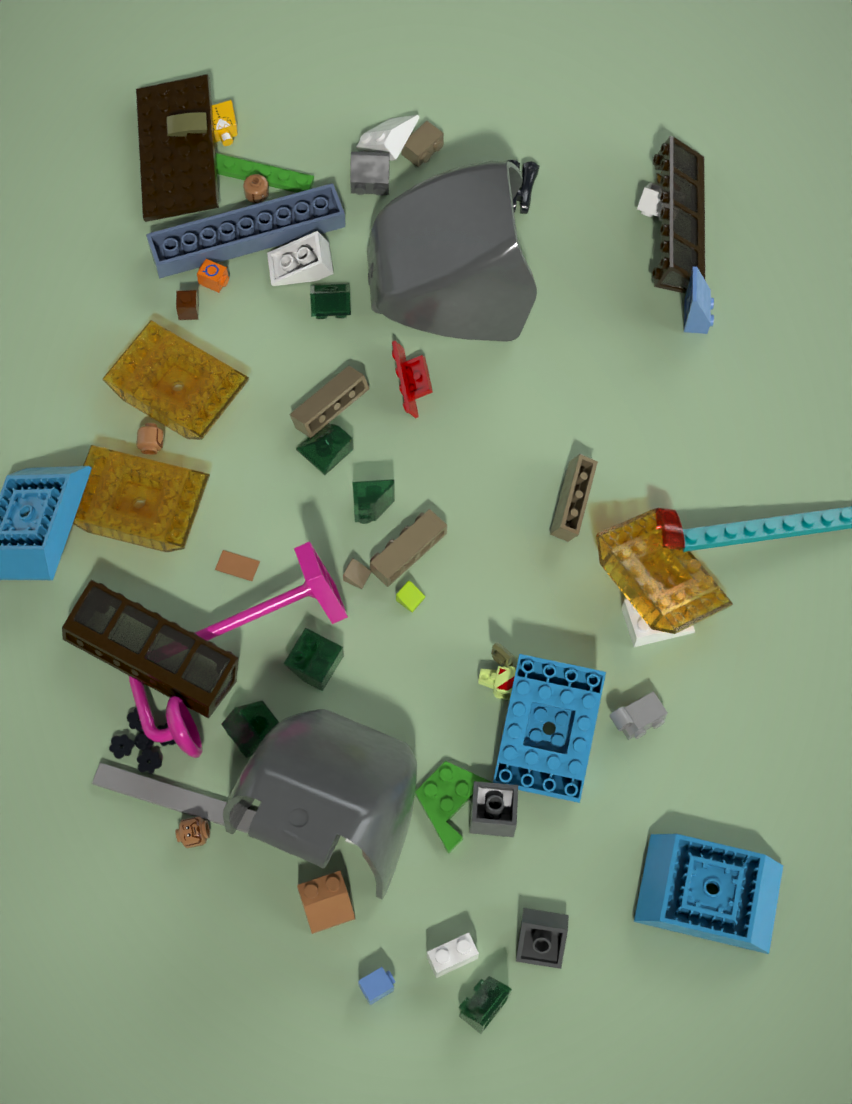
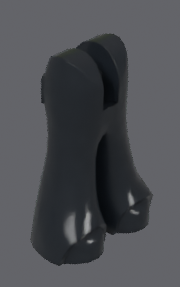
[507,160,540,214]

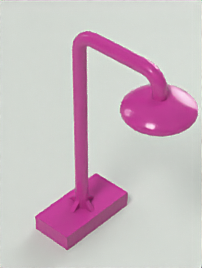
[129,541,348,758]

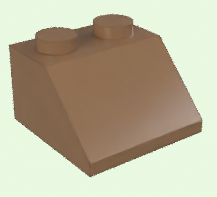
[297,871,355,934]

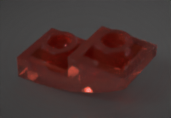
[656,508,685,550]

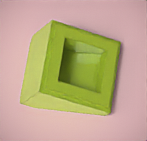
[396,580,425,613]

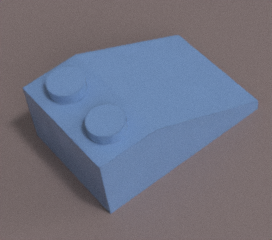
[684,267,714,334]

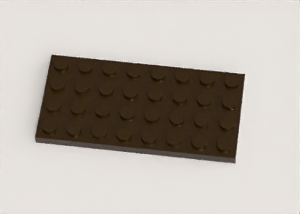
[136,74,219,222]

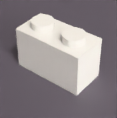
[427,933,479,978]

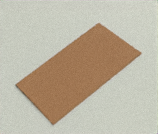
[215,550,260,581]

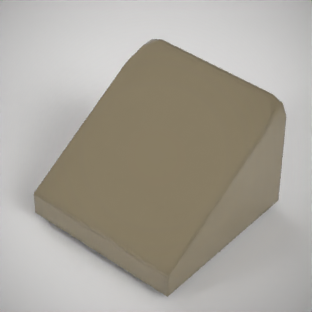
[343,558,372,589]

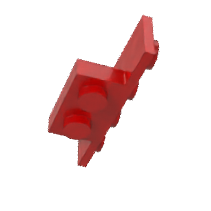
[392,341,433,418]

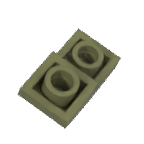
[167,112,207,137]
[491,643,518,668]

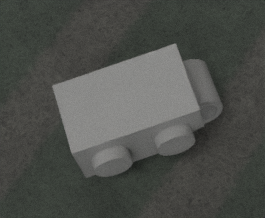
[610,691,668,740]

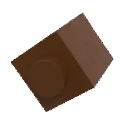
[176,290,199,320]

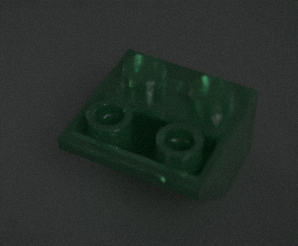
[284,628,344,691]

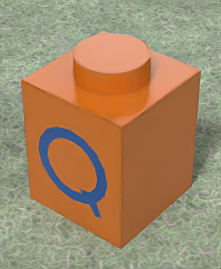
[197,259,229,293]

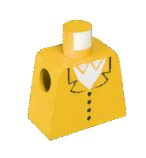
[212,100,238,146]

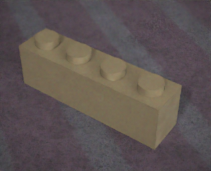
[289,366,369,438]
[550,454,598,542]
[370,509,447,587]

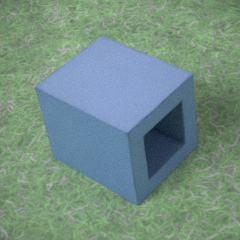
[358,967,396,1005]

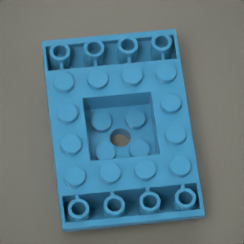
[0,466,92,580]
[493,654,606,803]
[634,834,783,954]

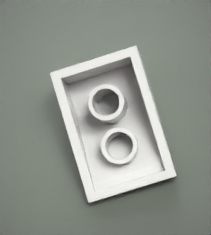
[356,115,420,161]
[267,231,333,286]
[622,593,695,647]

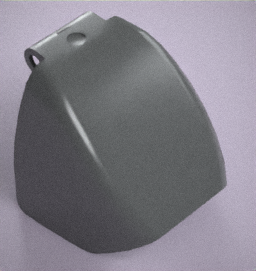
[367,161,537,342]
[223,709,417,899]

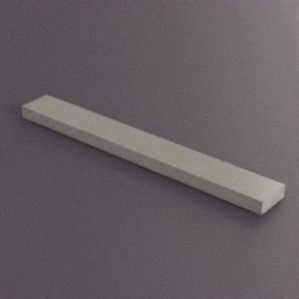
[92,763,256,833]

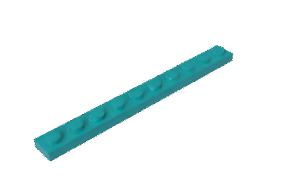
[677,506,852,552]

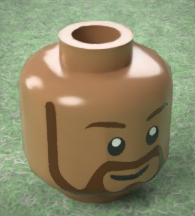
[243,174,269,203]
[136,423,164,455]
[175,817,210,848]

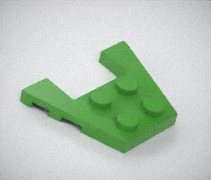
[415,761,493,853]

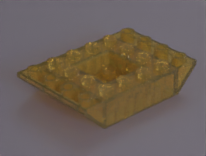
[103,320,249,440]
[73,445,210,552]
[596,508,733,634]

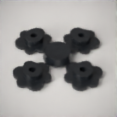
[109,708,176,774]

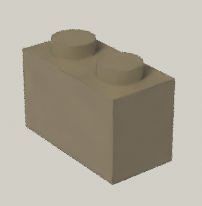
[401,121,444,167]

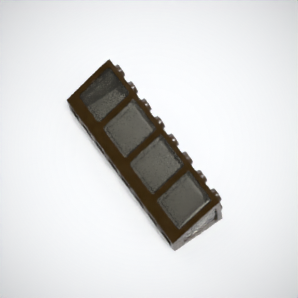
[652,136,705,294]
[62,580,238,719]

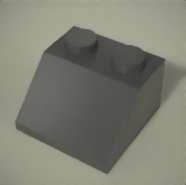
[350,152,390,195]
[469,781,518,837]
[516,908,569,969]

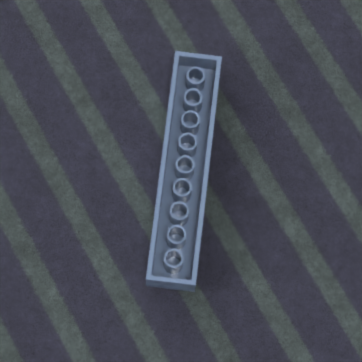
[146,183,345,279]

